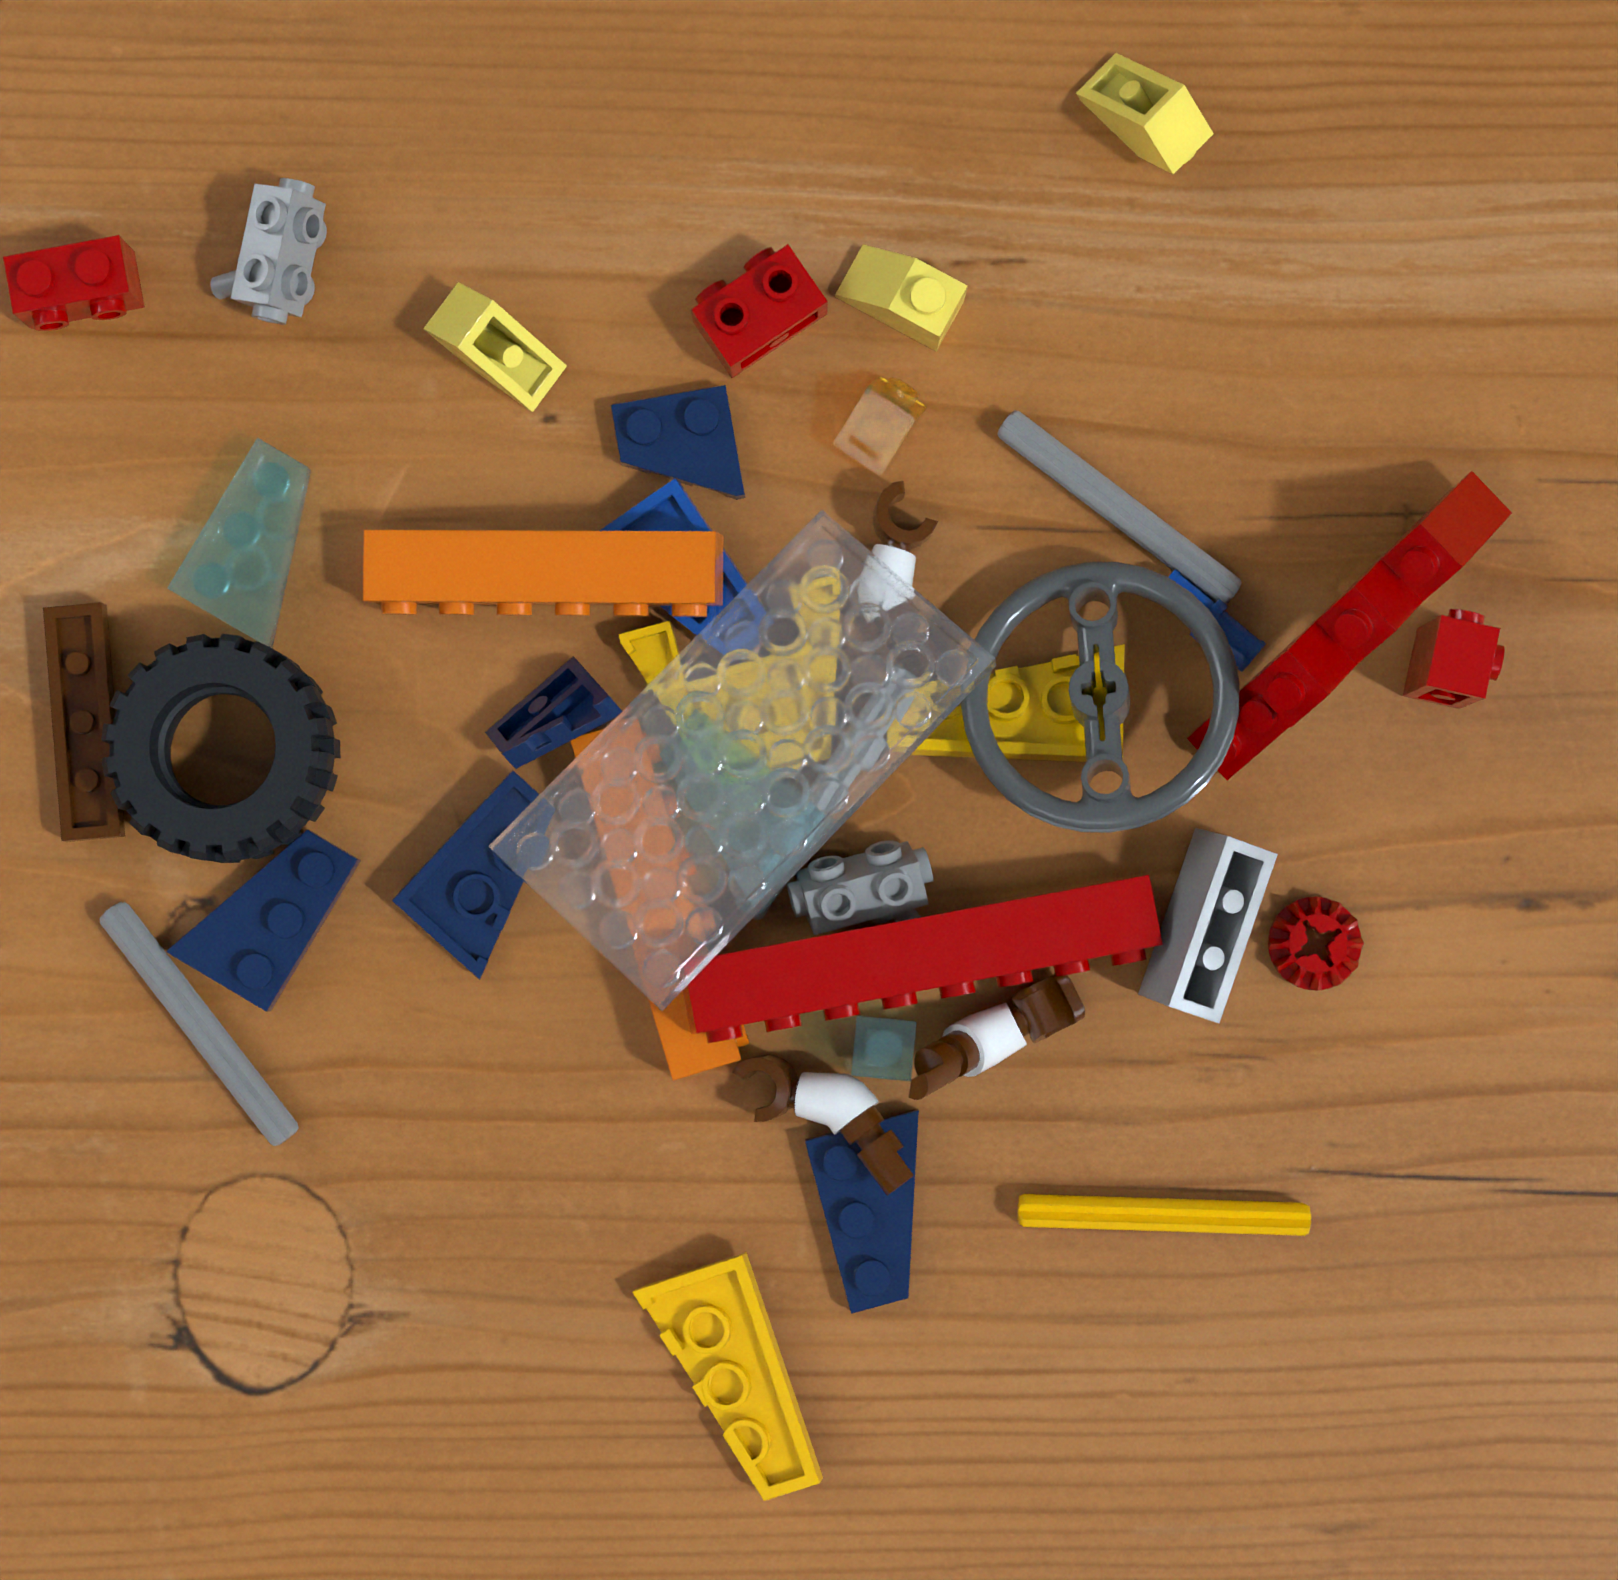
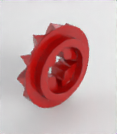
[1268,896,1364,991]

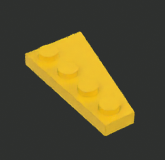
[886,644,1125,762]
[632,1252,823,1501]

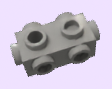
[211,178,327,325]
[787,841,933,935]

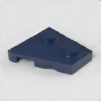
[485,656,623,769]

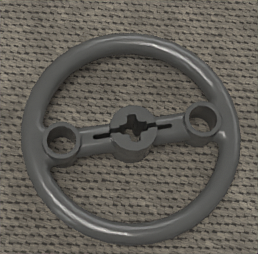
[961,562,1240,833]

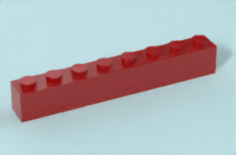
[678,875,1163,1043]

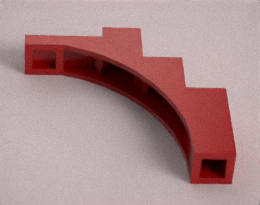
[1187,471,1512,781]

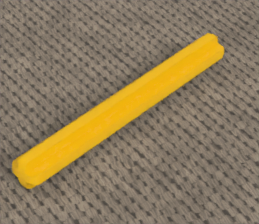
[1017,1194,1311,1236]

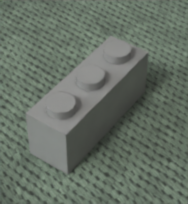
[1138,828,1278,1023]

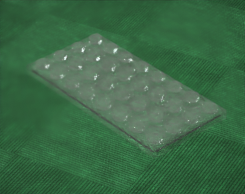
[488,510,996,1011]

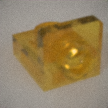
[832,376,927,476]

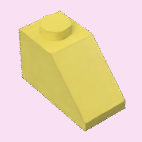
[1076,53,1214,174]
[835,244,968,352]
[424,282,567,412]

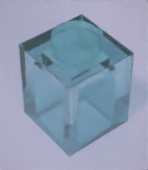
[850,1015,917,1082]

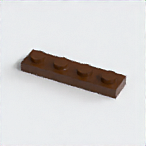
[43,602,126,842]

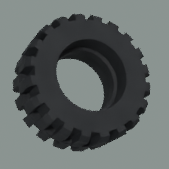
[101,634,341,863]

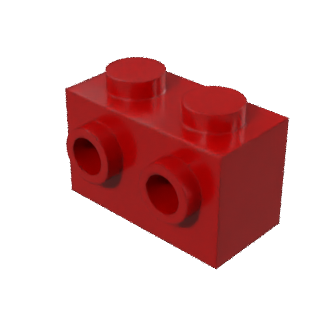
[3,235,145,331]
[691,244,828,378]
[1403,609,1505,709]

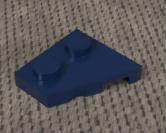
[611,385,745,500]

